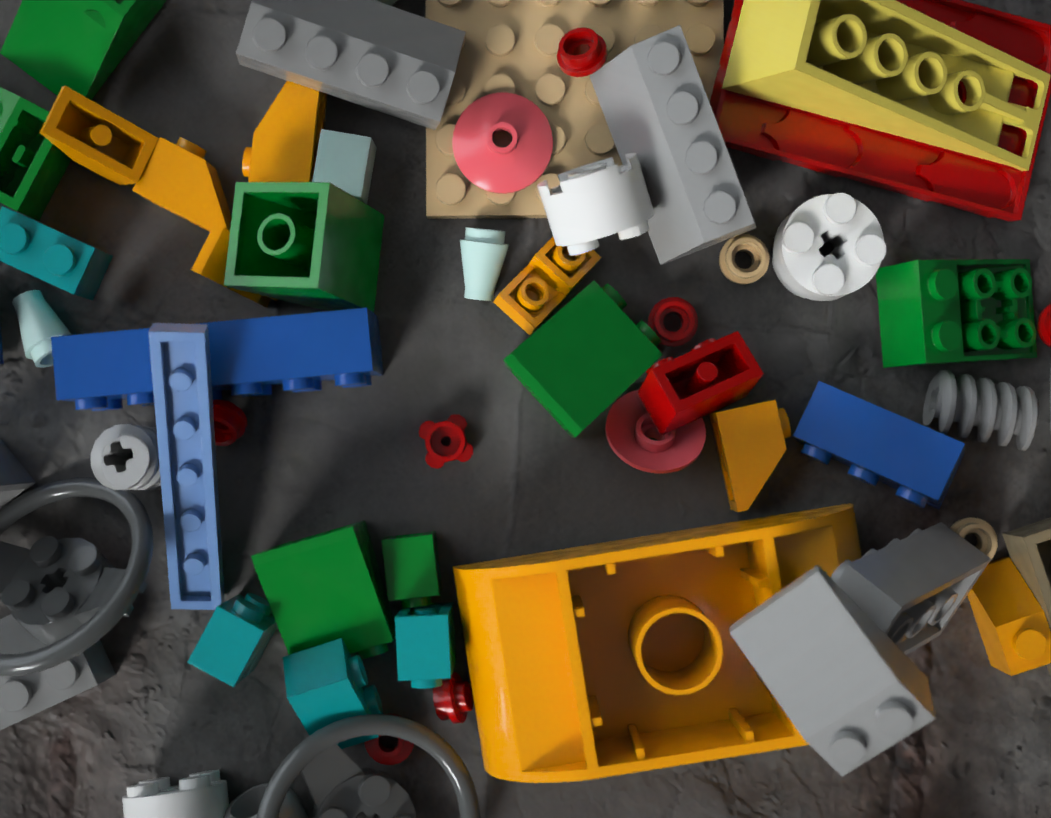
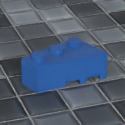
[793,381,965,510]

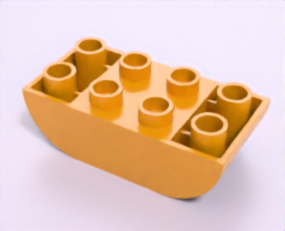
[453,503,862,783]

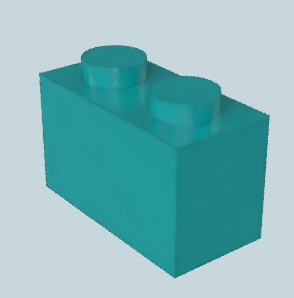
[0,206,113,301]
[187,593,278,687]
[395,602,456,689]
[283,638,383,749]

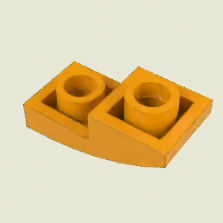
[493,237,602,335]

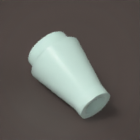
[460,227,509,301]
[12,290,72,368]

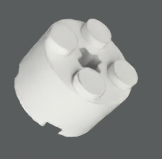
[537,153,655,256]
[772,193,886,301]
[122,770,229,818]

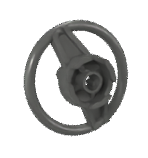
[0,477,154,676]
[257,714,480,818]

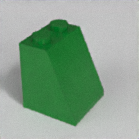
[224,182,384,313]
[503,280,663,438]
[251,520,396,659]

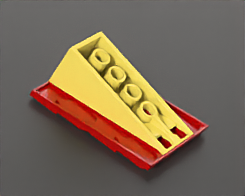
[710,0,1051,221]

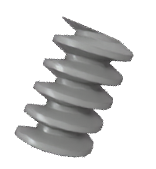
[923,370,1040,451]
[91,424,161,490]

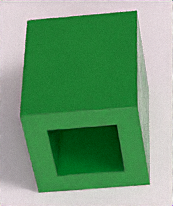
[381,531,442,608]

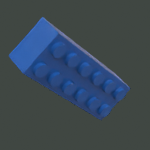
[51,308,384,411]

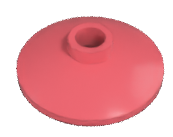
[452,92,553,194]
[605,390,706,474]

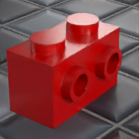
[637,331,764,435]

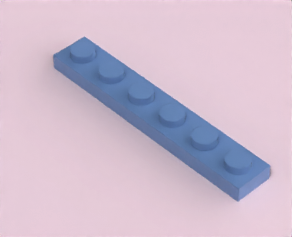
[148,323,225,610]

